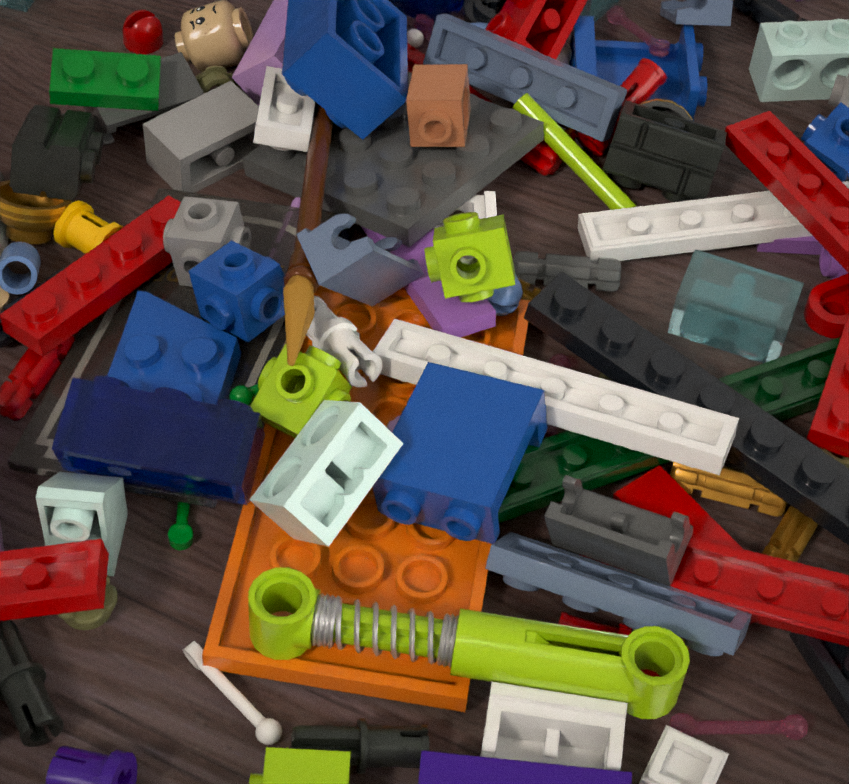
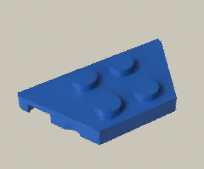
[74,291,241,475]

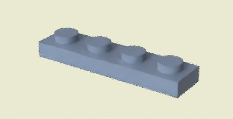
[423,13,627,142]
[485,532,752,656]

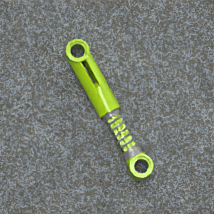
[248,567,690,719]

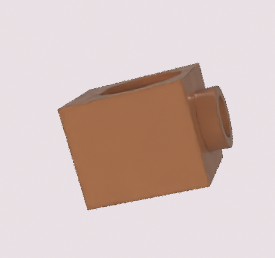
[406,64,471,147]

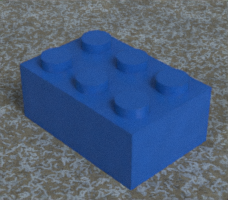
[282,0,408,140]

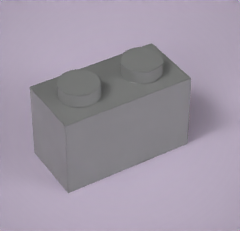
[143,81,261,199]

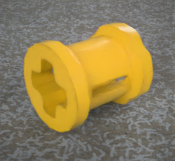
[53,200,123,254]

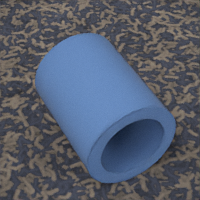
[0,242,41,294]

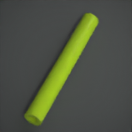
[513,93,637,210]

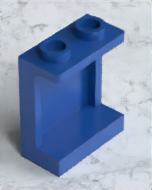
[569,15,707,120]
[373,362,548,544]

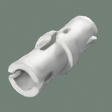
[306,295,383,388]

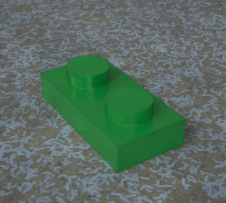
[49,48,161,111]

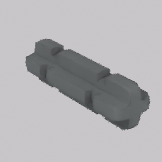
[513,251,621,292]

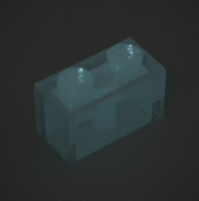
[668,249,804,363]

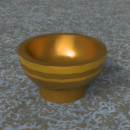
[0,180,72,244]

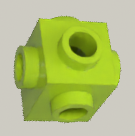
[424,212,515,302]
[249,344,352,439]

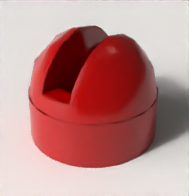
[122,9,164,54]

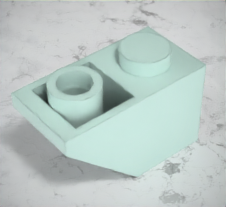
[36,472,128,576]

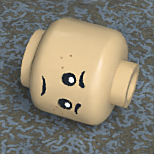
[175,0,253,72]

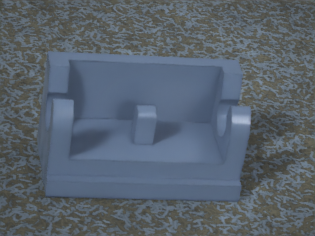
[660,0,733,26]
[296,214,424,307]

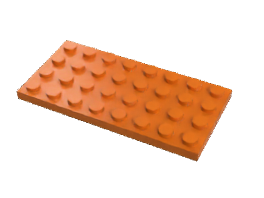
[202,285,530,712]

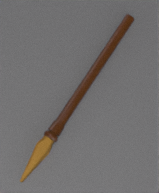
[283,102,333,366]

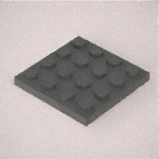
[242,72,544,247]

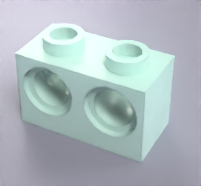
[749,19,849,102]
[249,400,404,547]

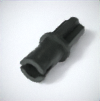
[0,620,64,747]
[290,718,429,774]

